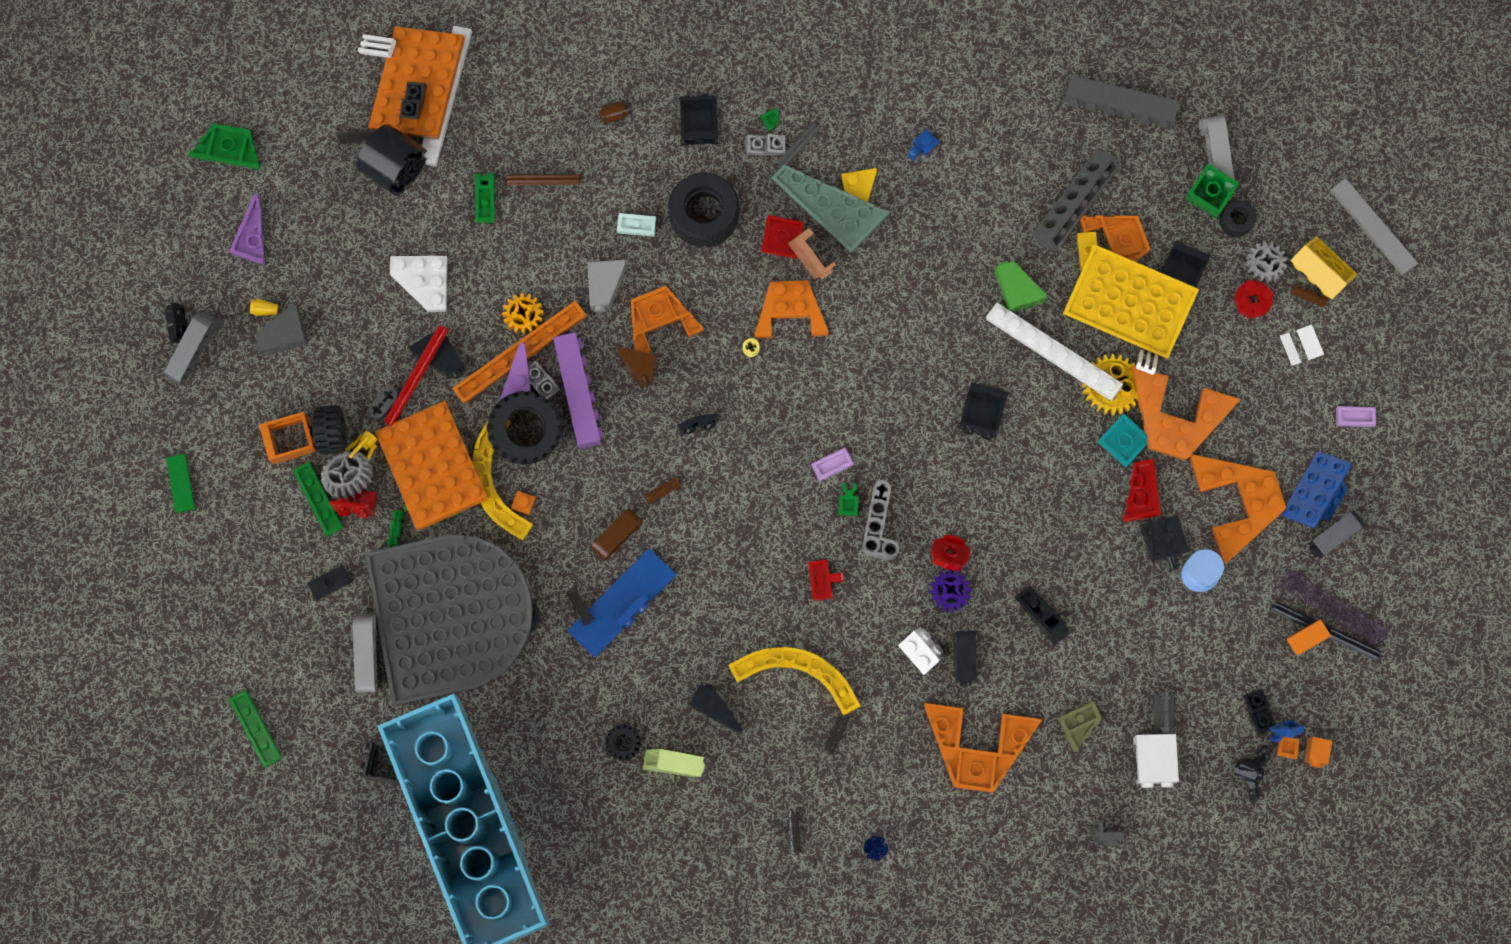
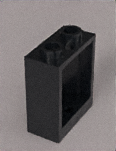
[360,739,401,787]

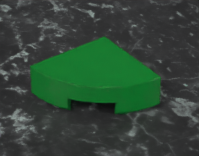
[760,108,779,133]

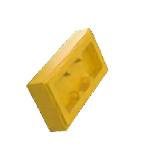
[1076,232,1097,271]

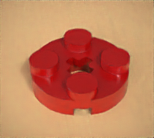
[1234,280,1273,319]
[931,535,970,571]

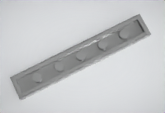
[1330,178,1418,276]

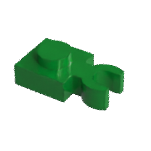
[838,482,859,517]

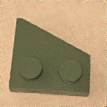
[1057,701,1102,752]

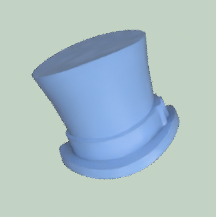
[1181,549,1224,592]

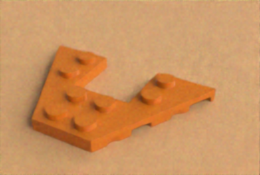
[1130,365,1240,461]
[1189,454,1286,565]
[924,703,1042,793]

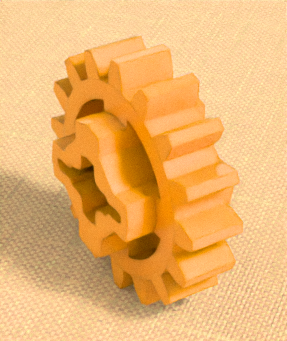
[502,293,544,335]

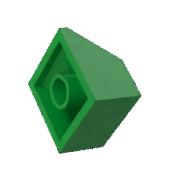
[1184,163,1240,219]

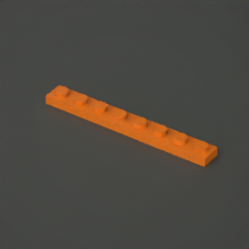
[452,301,587,405]

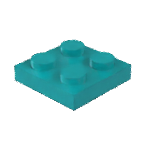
[1097,414,1147,467]

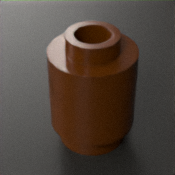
[599,101,627,124]

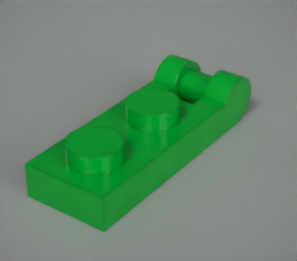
[475,172,495,223]

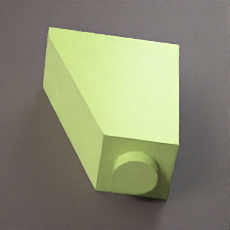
[643,749,705,777]

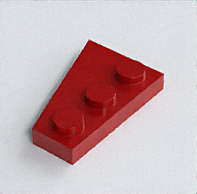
[1123,459,1162,522]

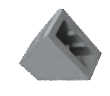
[587,260,626,313]

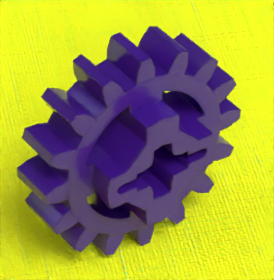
[929,570,972,613]

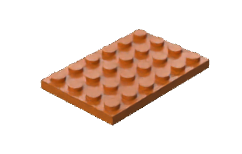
[368,27,465,140]
[375,401,489,531]

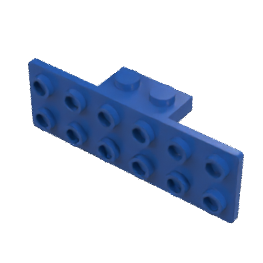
[568,549,676,657]

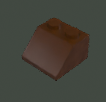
[618,347,658,387]

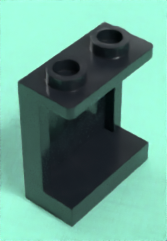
[680,94,719,145]
[1161,241,1211,288]
[959,382,1008,440]

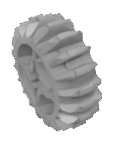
[321,450,373,500]

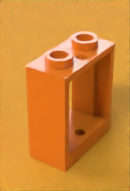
[259,412,317,464]

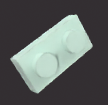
[617,213,656,237]

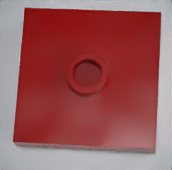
[761,215,804,259]

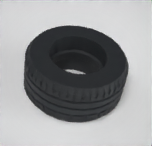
[668,172,740,247]

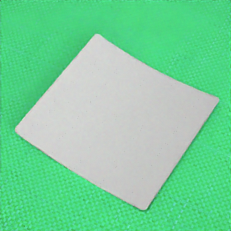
[1280,325,1324,366]

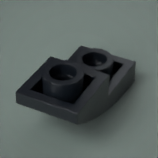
[400,82,427,119]
[677,414,718,435]
[1243,689,1276,735]

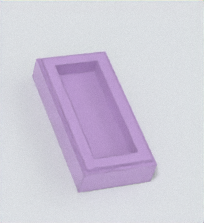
[1336,406,1376,427]
[811,448,854,482]

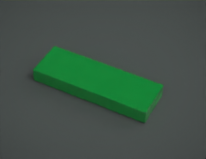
[166,454,196,514]

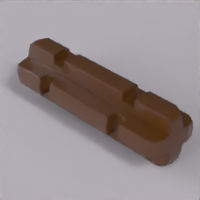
[1291,285,1328,308]
[644,477,680,504]

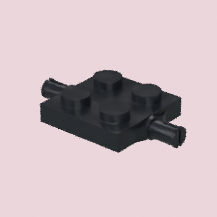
[1140,515,1189,571]

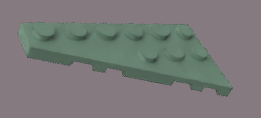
[771,165,890,254]

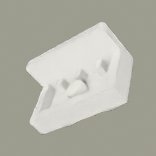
[898,627,945,675]

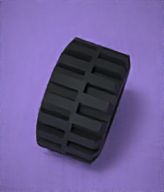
[312,405,347,455]

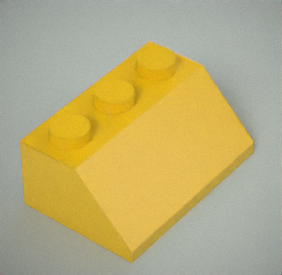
[1291,236,1358,299]

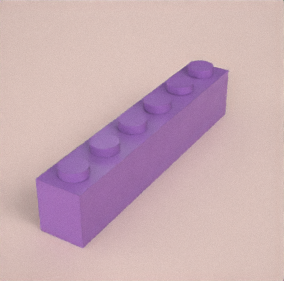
[553,332,604,449]

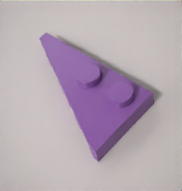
[229,193,265,266]
[499,343,531,401]

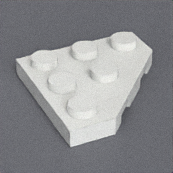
[390,256,448,312]

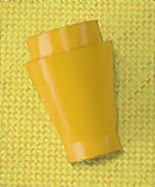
[250,298,278,316]

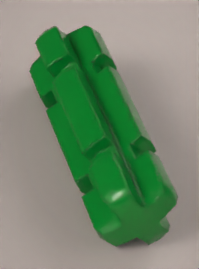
[387,510,404,547]

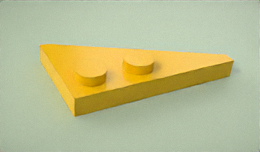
[841,168,877,203]

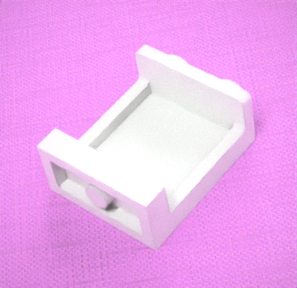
[1133,734,1179,788]

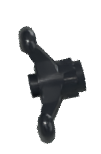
[1234,745,1271,803]

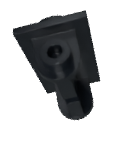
[165,302,187,343]

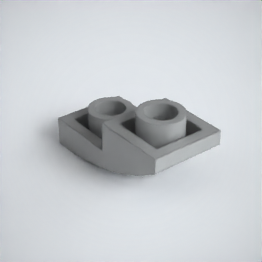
[746,134,786,155]
[528,361,560,400]

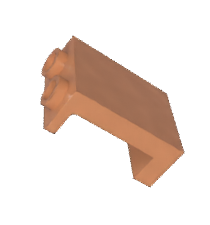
[788,228,836,279]

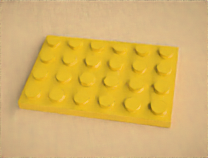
[1063,244,1199,359]

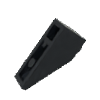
[1015,586,1069,645]
[689,683,743,735]

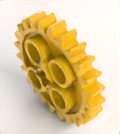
[1081,354,1138,416]

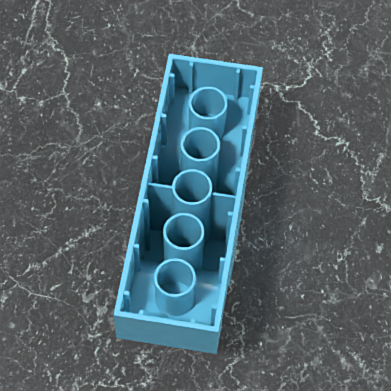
[377,694,550,944]

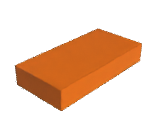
[1286,619,1331,656]

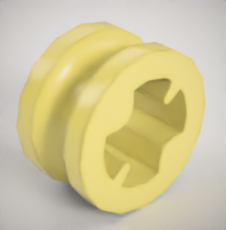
[743,338,760,357]

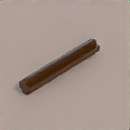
[506,174,580,185]

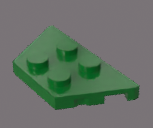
[188,123,260,170]

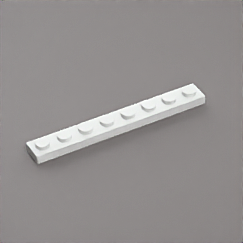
[422,26,472,167]
[986,303,1123,401]

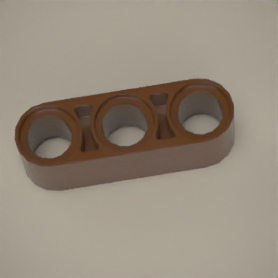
[590,508,643,561]

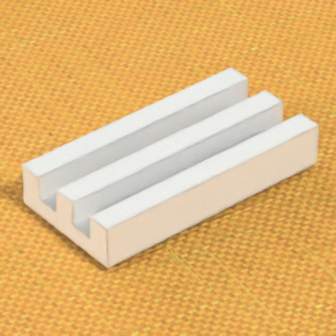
[358,34,397,58]
[1136,349,1158,375]

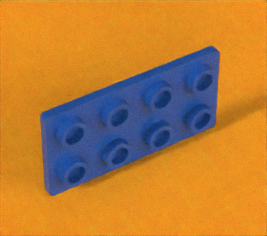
[1281,451,1352,528]

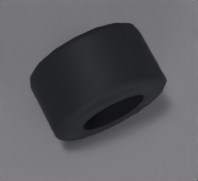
[1220,200,1256,237]

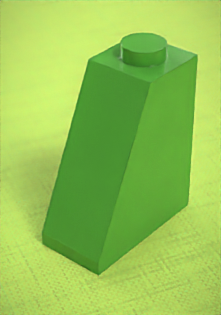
[995,261,1047,312]

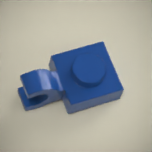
[908,129,939,161]
[1269,720,1304,743]

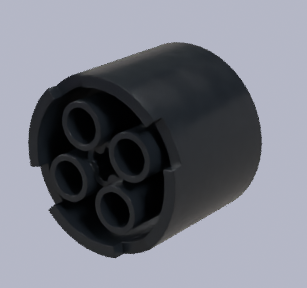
[356,124,427,196]

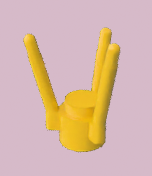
[342,431,378,461]

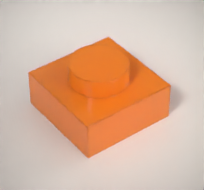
[511,491,536,516]
[1276,736,1300,760]

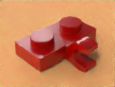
[808,559,844,601]

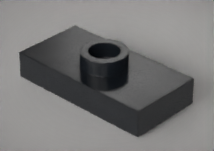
[307,565,351,601]

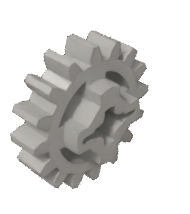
[1245,241,1288,283]

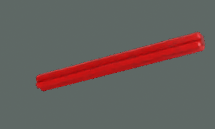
[384,325,448,426]

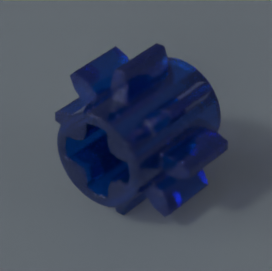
[864,835,888,861]

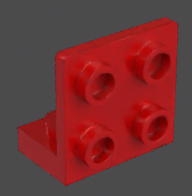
[330,491,377,518]

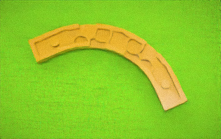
[472,420,533,541]
[728,647,861,716]

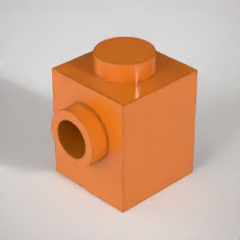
[1304,737,1332,768]

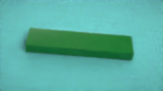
[292,461,344,537]
[228,690,282,768]

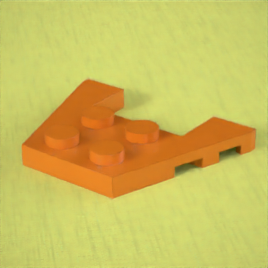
[1079,215,1151,262]
[755,280,829,339]
[631,286,704,353]

